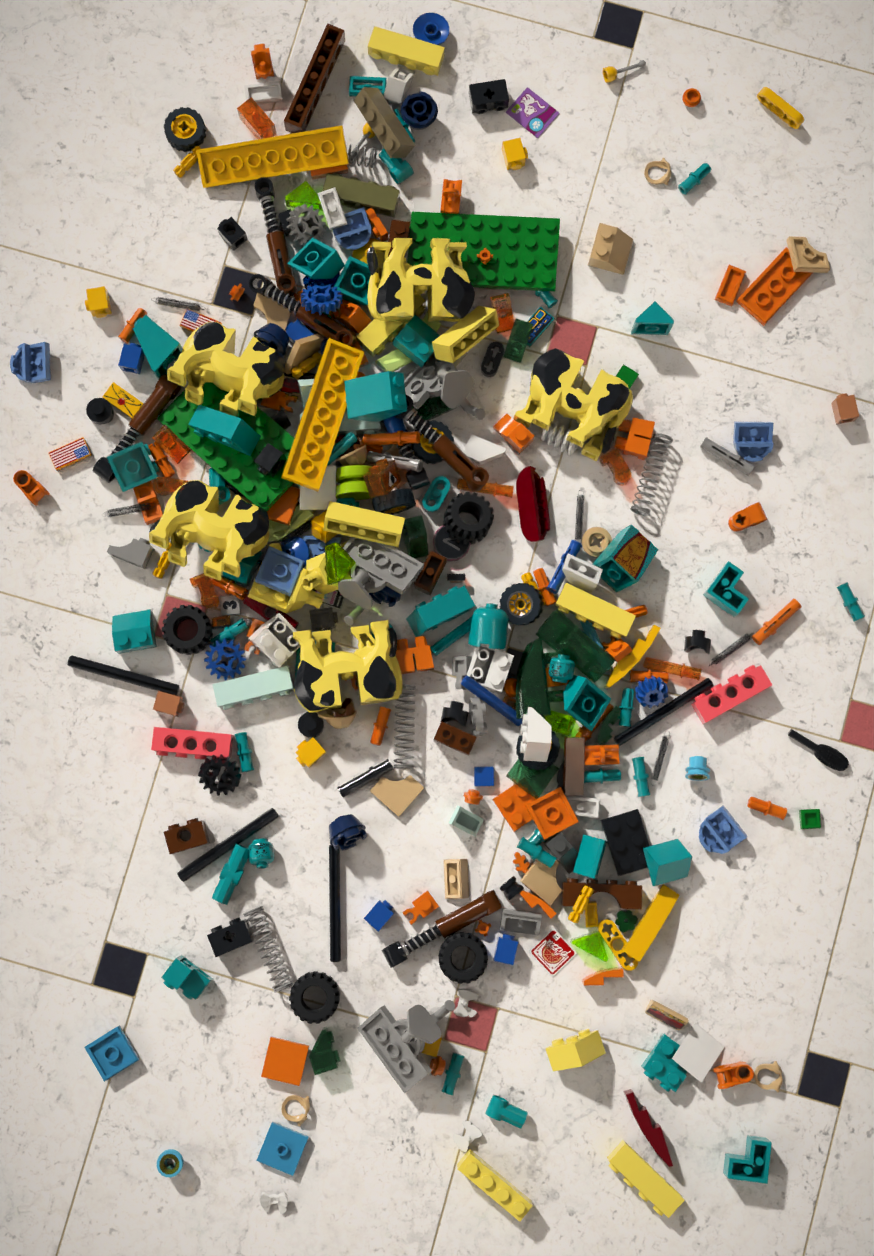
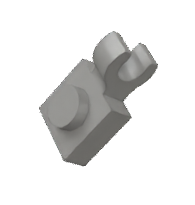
[452,656,472,690]

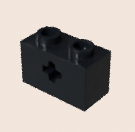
[468,79,509,114]
[207,917,254,957]

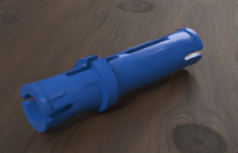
[546,540,582,594]

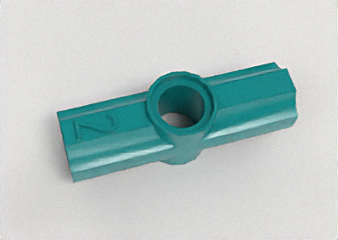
[212,844,249,905]

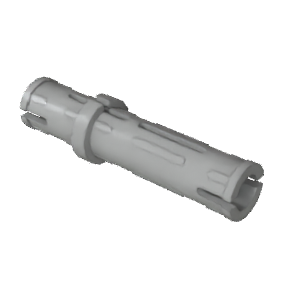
[700,437,755,476]
[367,451,423,472]

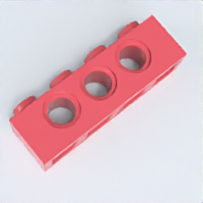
[691,665,772,724]
[151,727,234,760]

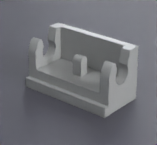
[499,908,542,935]

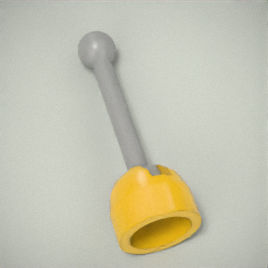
[603,60,646,83]
[348,122,375,163]

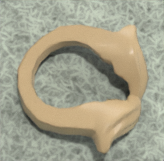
[644,158,671,185]
[754,1061,783,1092]
[281,1095,310,1127]

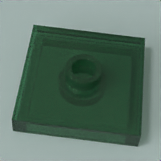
[506,759,559,799]

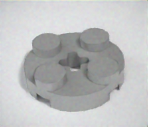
[469,697,487,736]

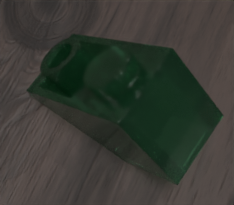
[402,515,429,559]
[309,1027,341,1075]

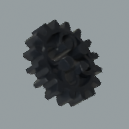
[198,754,242,796]

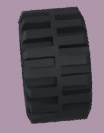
[443,492,494,545]
[162,605,213,655]
[438,932,488,984]
[289,971,340,1024]

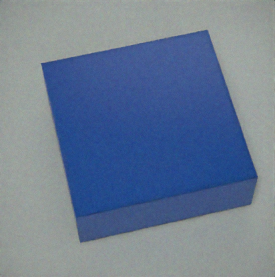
[474,767,494,787]

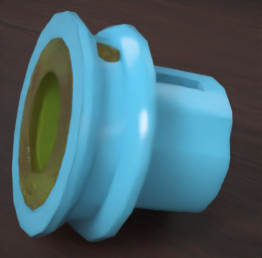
[685,756,710,781]
[156,1149,184,1177]

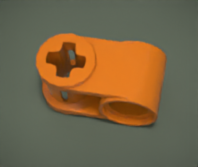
[13,470,50,506]
[728,502,767,532]
[713,1061,754,1089]

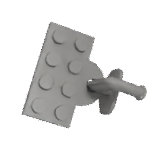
[404,352,485,420]
[338,537,424,626]
[358,1000,455,1093]

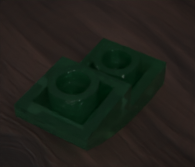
[503,318,534,363]
[415,396,457,421]
[595,706,622,745]

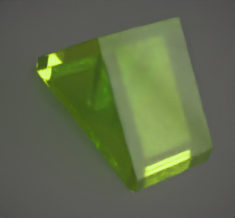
[285,181,323,211]
[325,543,356,585]
[544,709,576,737]
[570,930,608,962]

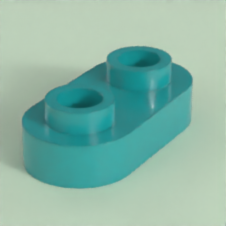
[422,476,450,513]

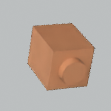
[831,393,859,425]
[153,691,185,717]

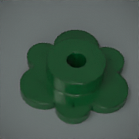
[615,910,638,932]

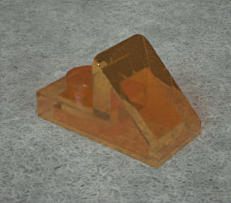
[490,293,515,334]
[152,424,191,464]

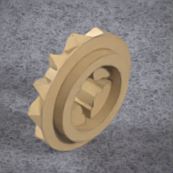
[581,527,612,558]

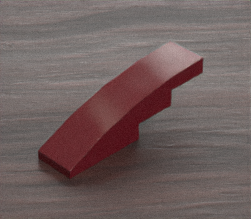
[623,1089,673,1167]

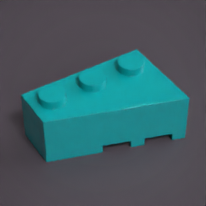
[188,405,261,456]
[406,586,475,637]

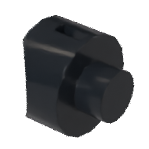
[86,398,114,425]
[684,630,711,655]
[440,701,469,727]
[298,712,324,738]

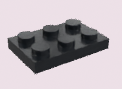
[600,809,650,876]

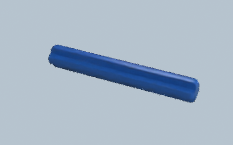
[461,676,523,726]

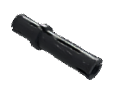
[337,759,394,798]

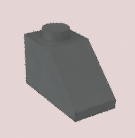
[544,832,578,874]

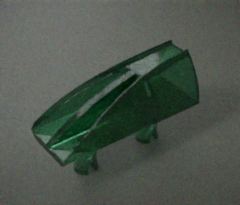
[535,608,615,683]
[516,638,564,719]

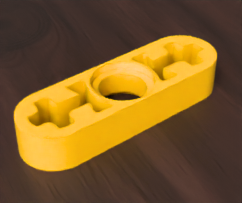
[757,87,804,129]
[598,919,638,971]

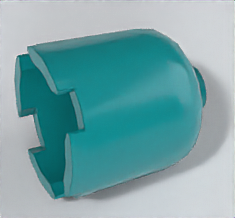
[468,603,508,649]

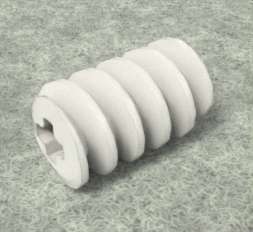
[541,421,578,456]

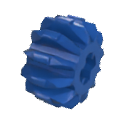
[635,675,668,709]

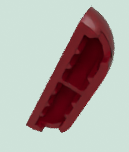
[516,466,550,542]

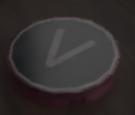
[433,526,471,561]

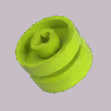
[336,465,377,500]

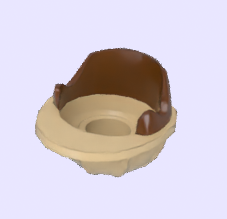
[335,436,367,466]
[318,698,357,729]

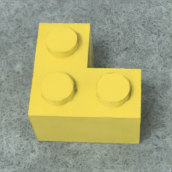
[545,1029,606,1071]

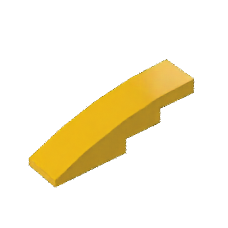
[604,625,661,689]
[623,884,680,962]

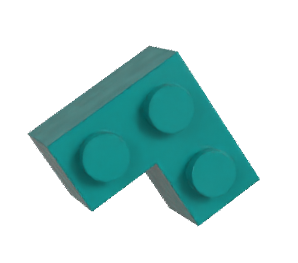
[703,561,749,617]
[161,955,213,1000]
[723,1135,772,1184]

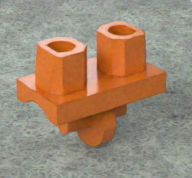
[251,44,274,79]
[440,179,462,214]
[584,745,620,765]

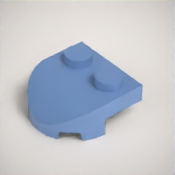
[332,207,371,250]
[10,342,51,383]
[733,422,774,462]
[699,805,747,854]

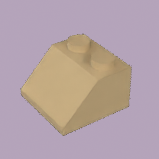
[588,223,633,275]

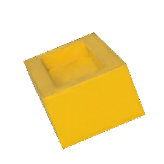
[584,901,598,928]

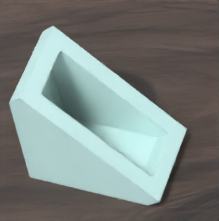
[449,805,484,837]

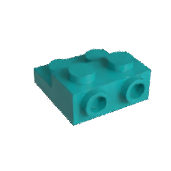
[107,442,159,492]
[641,1034,687,1092]

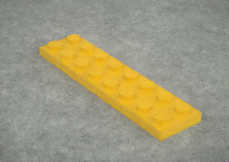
[196,125,349,188]
[281,338,364,492]

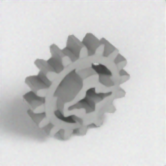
[287,204,326,246]

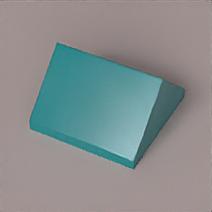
[631,301,674,335]
[573,834,607,879]
[643,839,692,886]

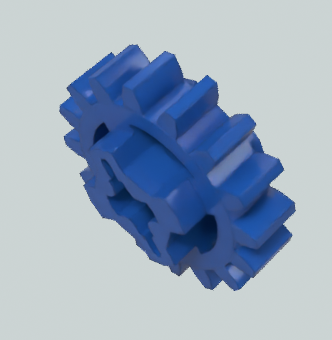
[301,283,342,315]
[204,638,247,681]

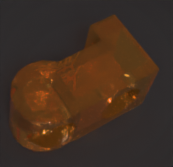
[599,448,631,486]
[152,477,189,496]
[190,573,219,610]

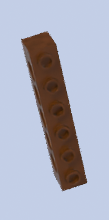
[284,23,345,133]

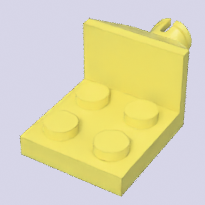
[301,540,352,595]
[248,562,325,613]

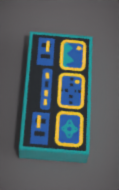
[516,306,555,347]

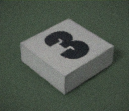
[220,595,241,616]

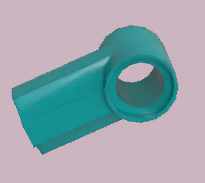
[379,149,414,185]
[209,468,230,506]
[485,1094,528,1129]

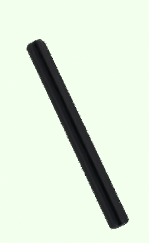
[67,655,179,696]
[614,678,714,746]
[177,808,278,882]
[329,845,341,962]

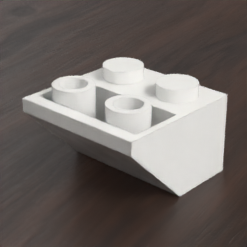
[248,613,300,668]
[466,644,514,694]
[520,707,551,762]

